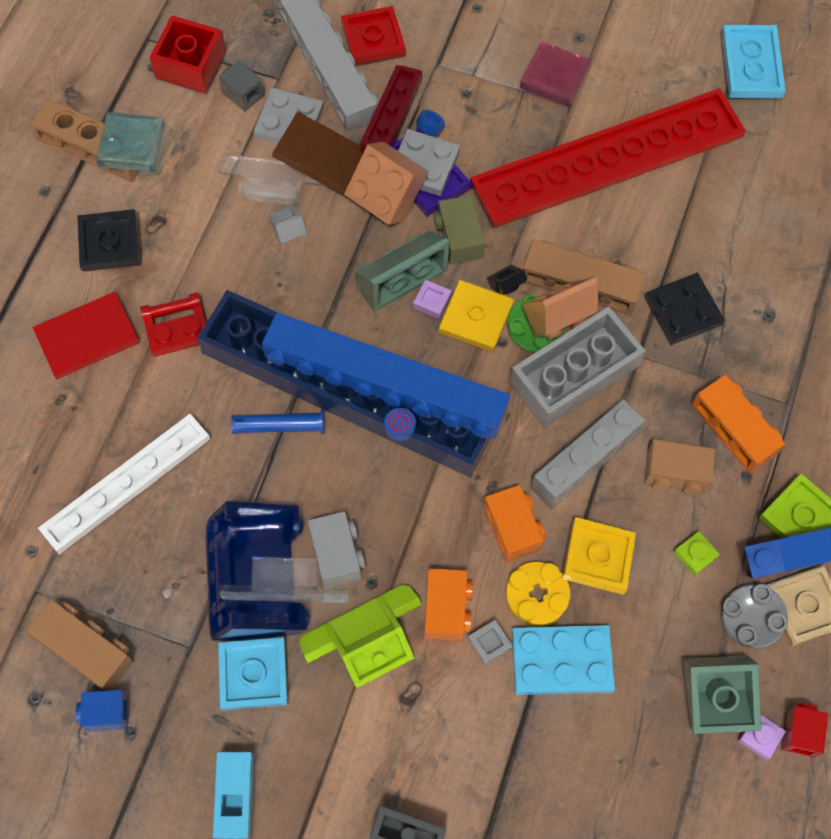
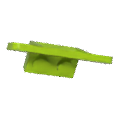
[299,585,422,689]

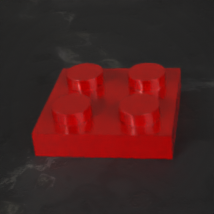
[341,6,406,65]

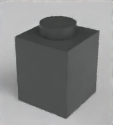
[219,60,265,112]

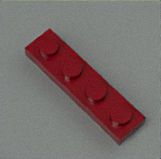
[360,65,423,151]

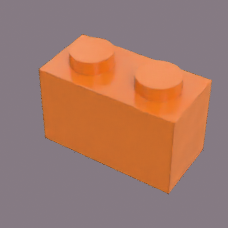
[483,485,546,563]
[424,568,473,642]

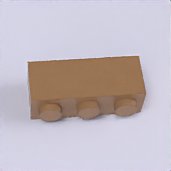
[25,599,133,691]

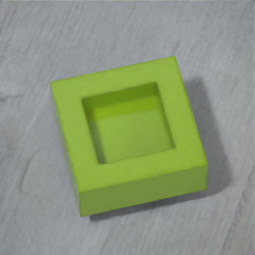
[673,531,720,577]

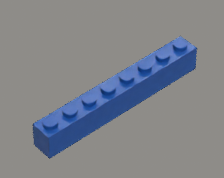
[262,312,511,439]

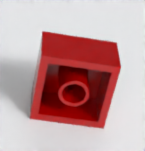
[149,15,226,93]

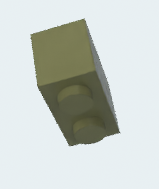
[433,195,485,265]

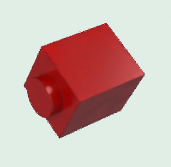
[781,703,828,758]

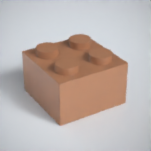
[344,141,429,225]

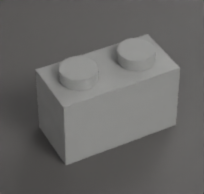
[308,511,365,589]

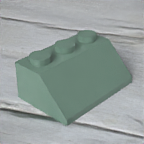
[355,231,449,312]

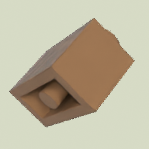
[645,439,715,495]

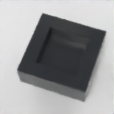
[487,265,527,294]

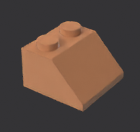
[522,277,598,340]

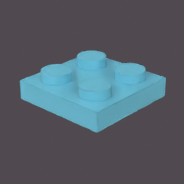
[218,637,288,711]

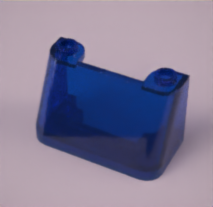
[206,501,309,641]

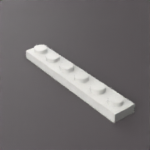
[38,414,210,555]

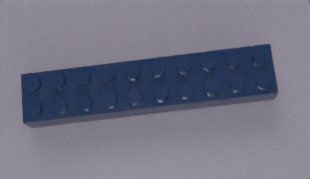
[197,290,491,478]

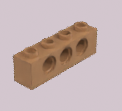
[30,99,149,182]

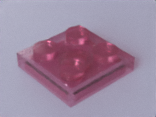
[519,41,591,107]

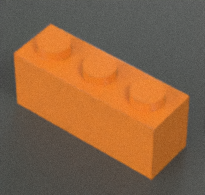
[692,374,785,474]

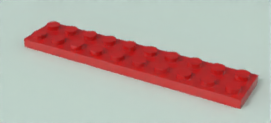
[470,88,746,228]

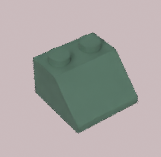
[684,656,761,734]

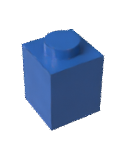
[75,690,128,732]

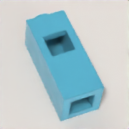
[213,752,255,839]

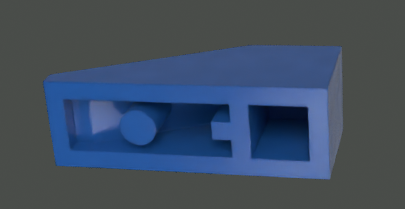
[745,528,831,579]

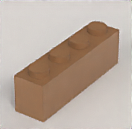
[523,239,646,316]

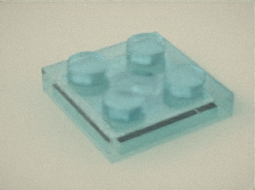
[96,112,165,172]

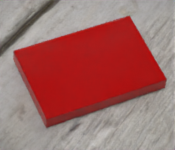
[32,292,140,380]

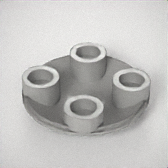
[722,584,788,648]

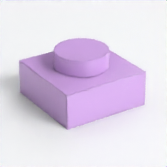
[413,280,452,319]
[738,715,786,761]

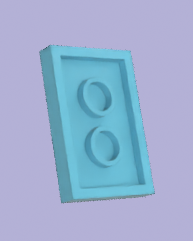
[721,25,786,98]
[512,625,615,695]

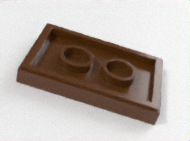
[272,111,364,197]

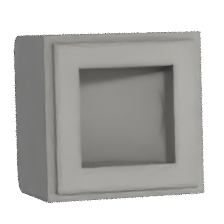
[268,205,307,243]

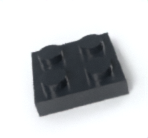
[77,209,140,271]
[644,272,725,346]

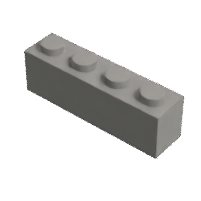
[531,399,645,510]

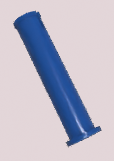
[231,410,325,434]

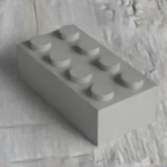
[509,306,646,428]

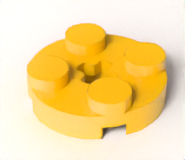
[505,562,570,627]

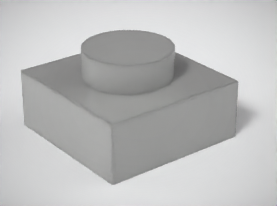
[467,620,513,666]

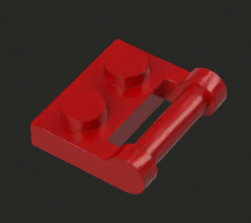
[140,292,206,357]

